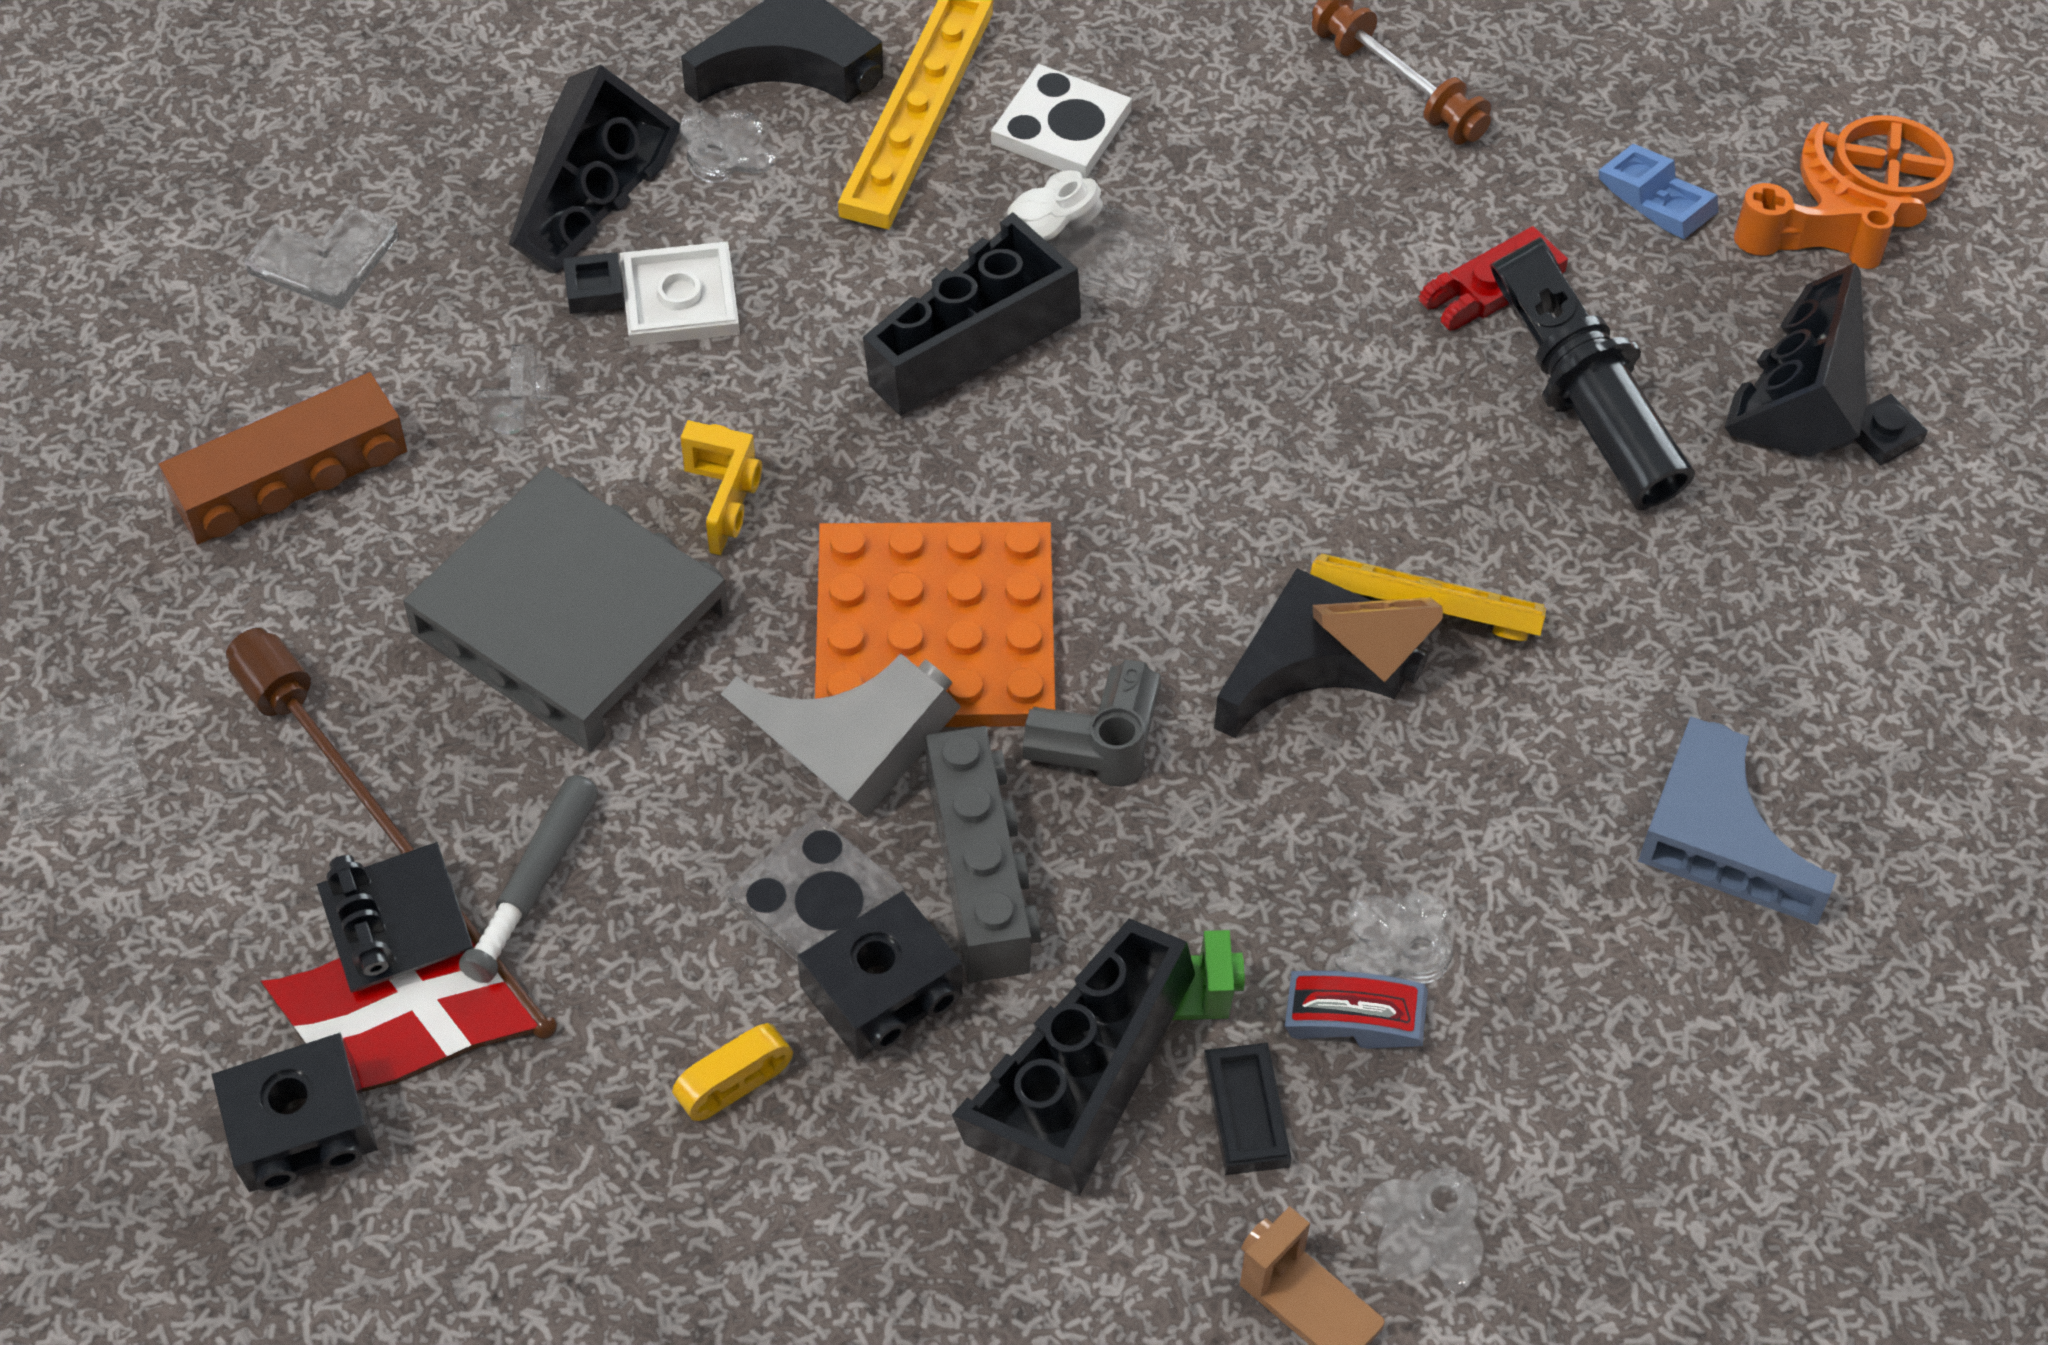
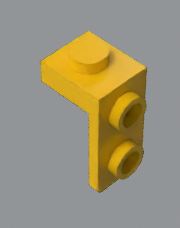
[680,420,762,556]

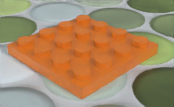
[815,522,1055,727]

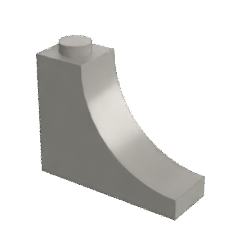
[721,653,961,817]

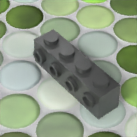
[925,726,1041,983]

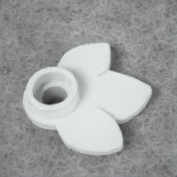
[1007,170,1103,241]

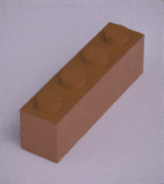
[158,372,408,545]

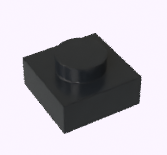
[563,252,625,314]
[1855,393,1928,466]

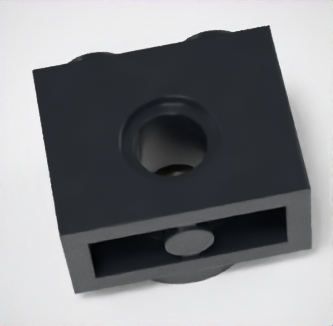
[797,890,962,1060]
[211,1032,378,1192]

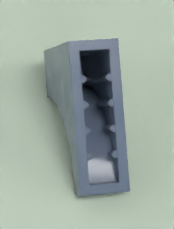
[1638,716,1837,925]

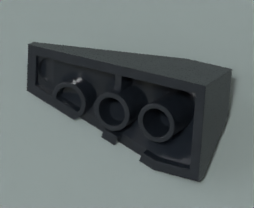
[508,64,683,274]
[1725,263,1867,457]

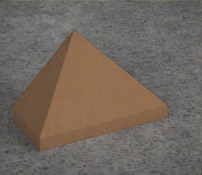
[1312,597,1443,682]

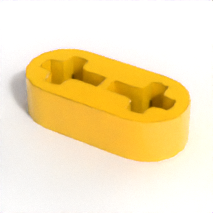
[672,1023,793,1121]

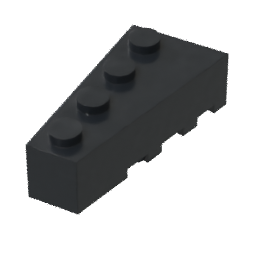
[863,212,1081,416]

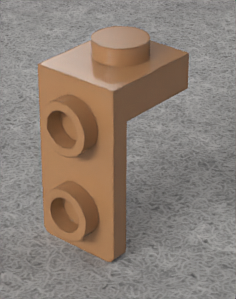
[1240,1206,1385,1345]

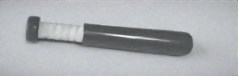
[459,775,598,983]

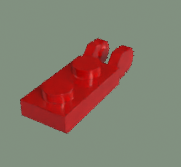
[1418,226,1568,331]

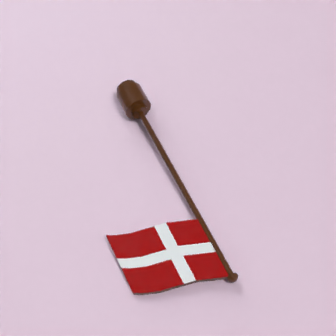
[226,628,557,1092]

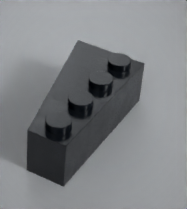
[952,918,1195,1195]

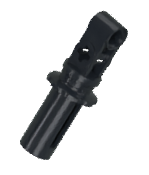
[1490,237,1695,510]

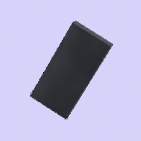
[1203,1042,1292,1175]

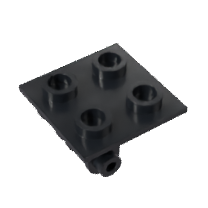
[317,842,474,993]

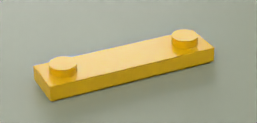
[1310,553,1547,641]

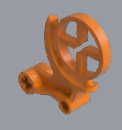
[1733,115,1954,269]

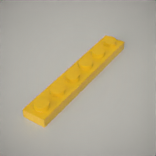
[838,0,993,230]

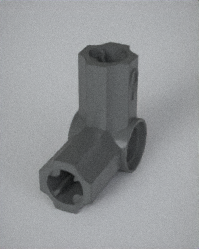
[1022,659,1161,786]

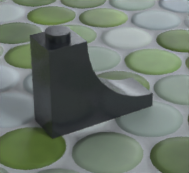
[681,0,884,104]
[1214,568,1429,738]

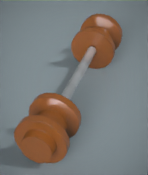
[1312,0,1491,145]

